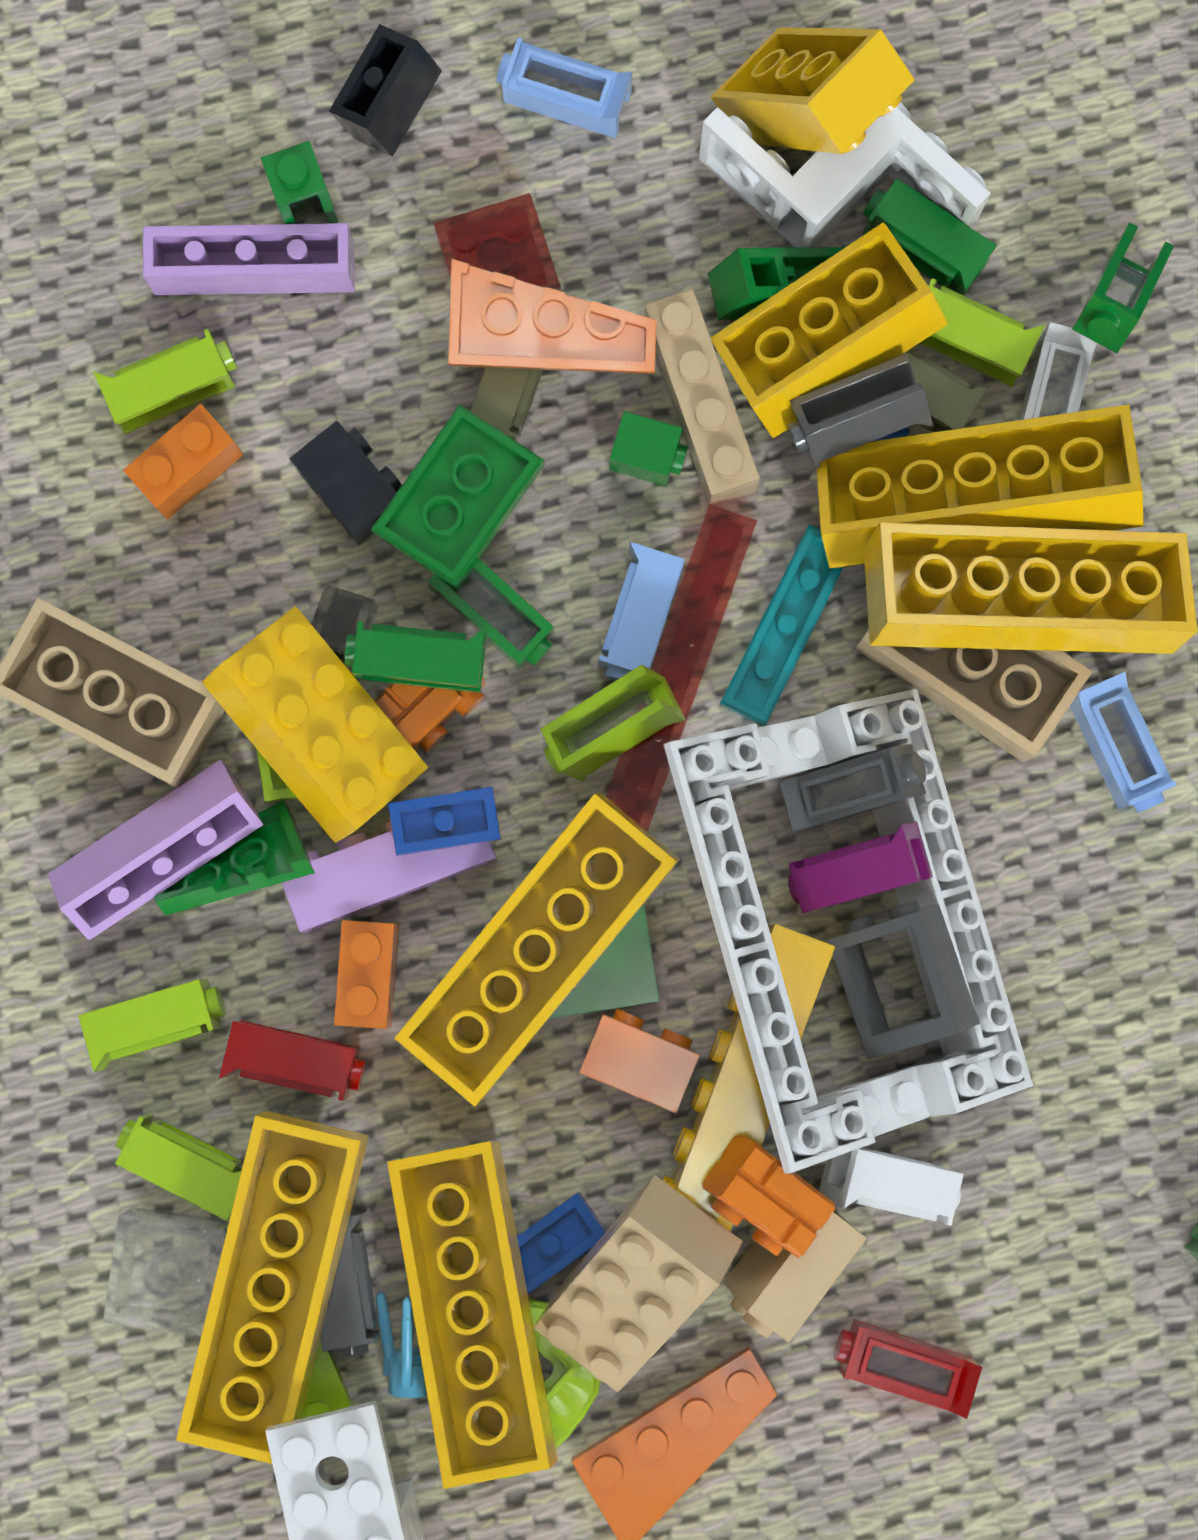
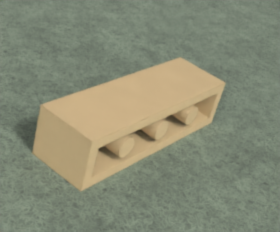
[644,289,760,507]

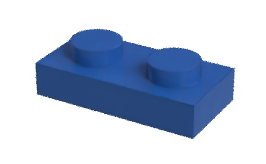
[388,787,501,856]
[517,1192,607,1295]

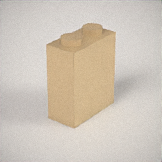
[723,1210,867,1343]

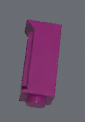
[788,821,933,913]

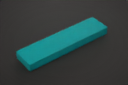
[719,524,844,726]

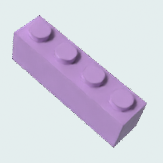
[143,223,355,295]
[48,759,263,940]
[282,821,497,933]

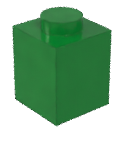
[609,411,689,487]

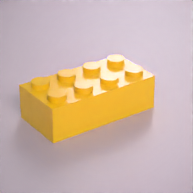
[710,27,915,154]
[711,222,948,439]
[201,606,429,843]

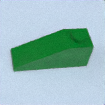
[707,247,845,321]

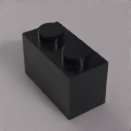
[329,24,442,157]
[289,420,402,546]

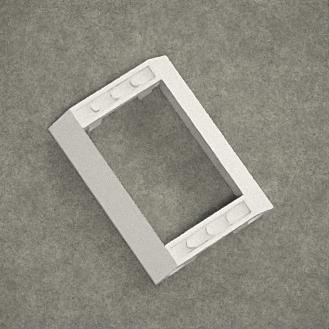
[663,689,1033,1174]

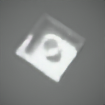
[103,1207,229,1336]

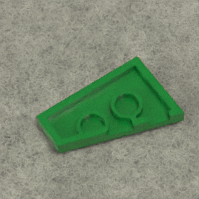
[154,800,315,916]

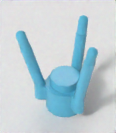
[376,1292,427,1398]

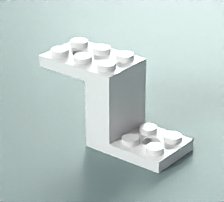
[699,102,991,247]
[265,1400,425,1540]

